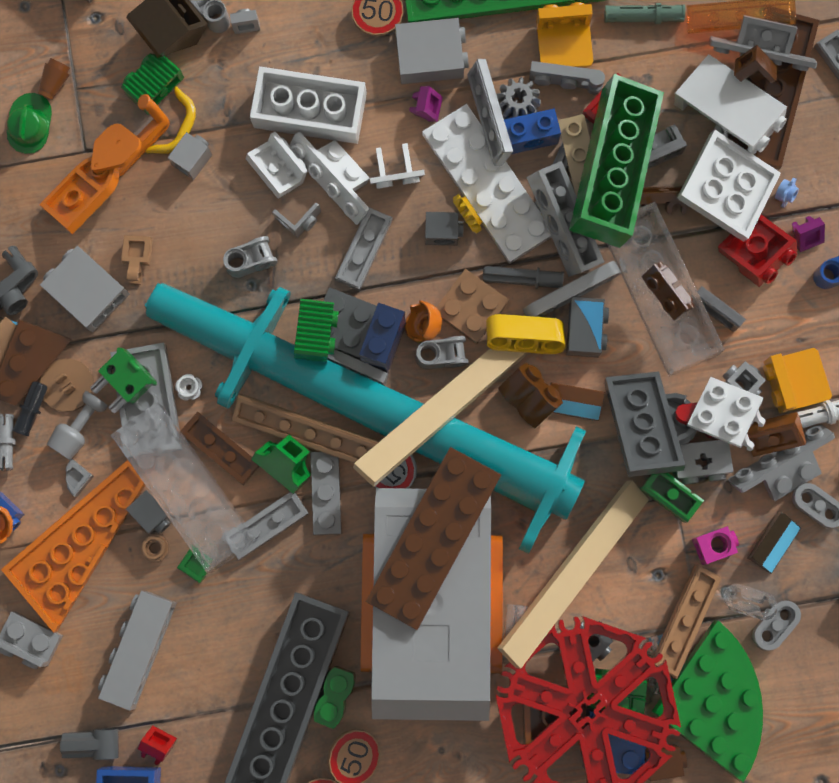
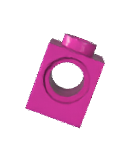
[692,526,739,565]

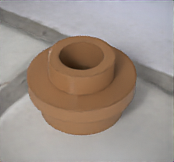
[141,534,169,562]

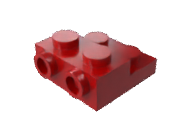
[718,215,797,287]

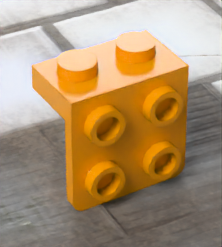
[536,2,593,68]
[763,348,832,414]

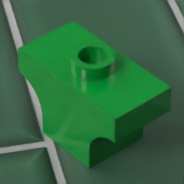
[251,435,311,494]

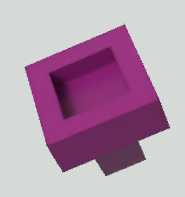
[409,86,443,122]
[792,216,825,252]

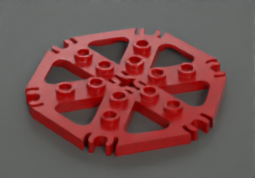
[495,616,681,783]

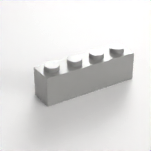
[98,591,177,711]

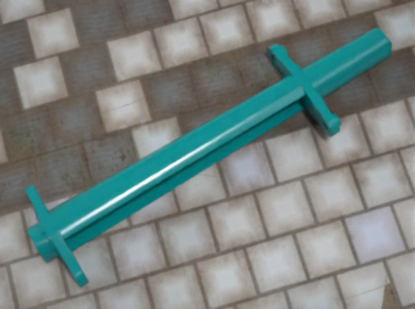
[145,283,586,554]

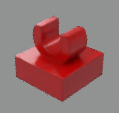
[138,725,177,765]

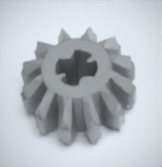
[496,77,541,119]

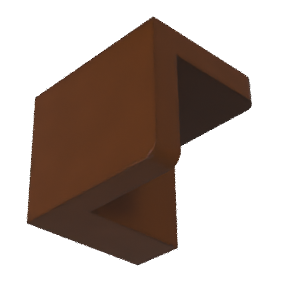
[734,45,777,83]

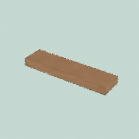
[653,565,722,679]

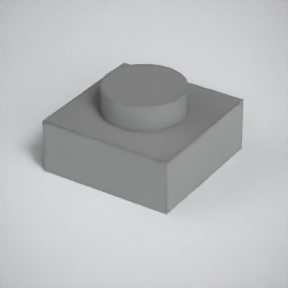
[230,9,260,34]

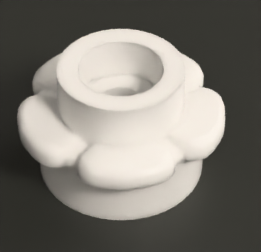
[175,374,202,401]

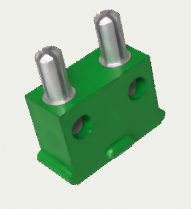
[90,347,157,413]

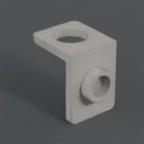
[272,203,321,238]

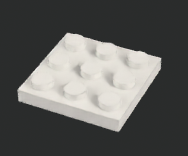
[677,130,781,242]

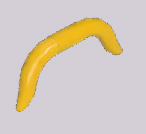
[145,86,196,154]

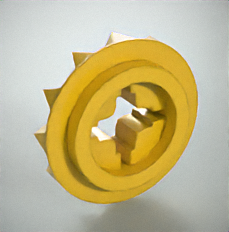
[453,194,483,233]

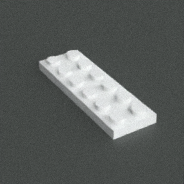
[422,104,552,264]

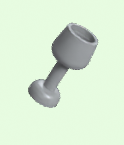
[47,390,108,460]

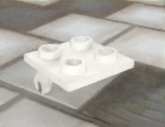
[370,143,425,189]
[687,377,766,451]

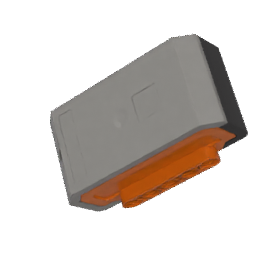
[360,488,503,721]

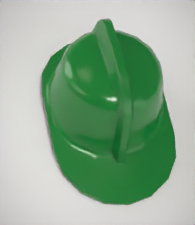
[7,93,52,154]

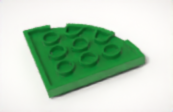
[651,620,763,783]

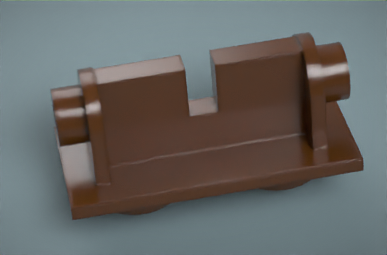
[641,262,694,321]

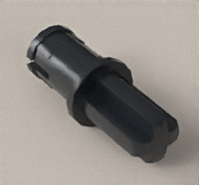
[12,381,48,436]

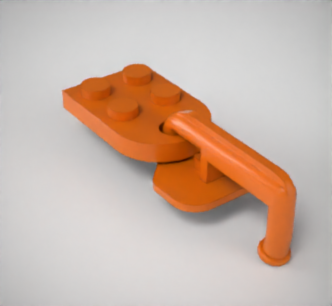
[39,94,170,235]

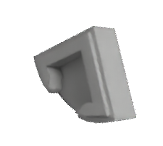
[66,459,94,498]

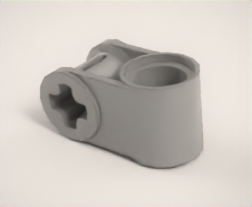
[190,0,231,33]
[223,236,278,278]
[415,336,469,369]

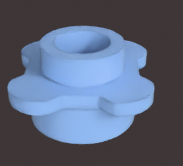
[775,178,799,208]

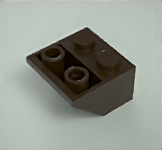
[126,0,208,58]

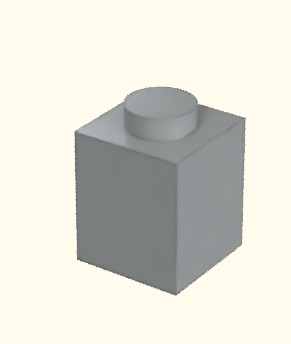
[168,132,212,180]

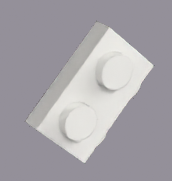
[245,132,307,199]

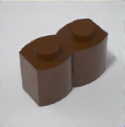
[498,362,563,428]

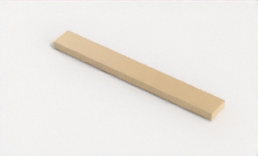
[353,349,526,487]
[497,480,649,669]

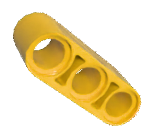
[486,314,565,354]

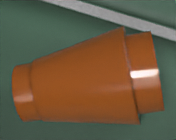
[38,58,70,100]

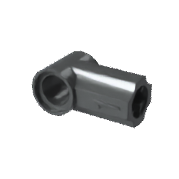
[60,728,119,760]

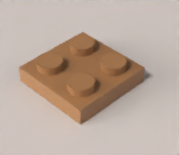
[437,269,509,344]

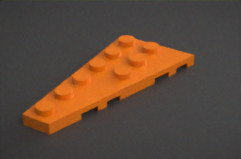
[1,459,149,633]

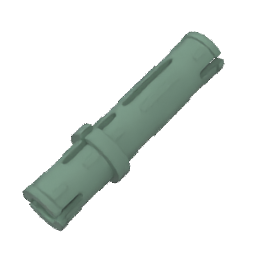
[604,3,685,24]

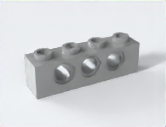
[526,161,604,277]

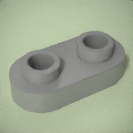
[792,483,839,528]
[752,601,801,650]

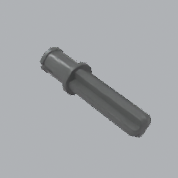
[483,266,564,289]

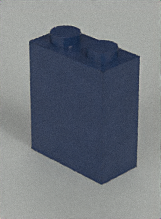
[359,302,406,373]

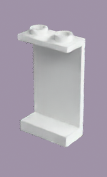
[674,54,787,155]

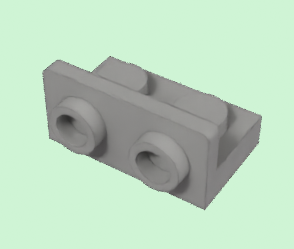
[0,612,63,669]

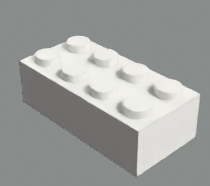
[250,66,367,144]

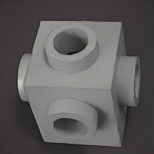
[722,361,766,396]

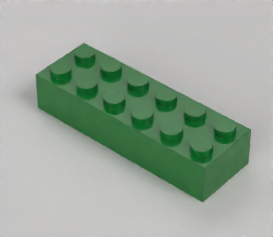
[569,74,664,248]

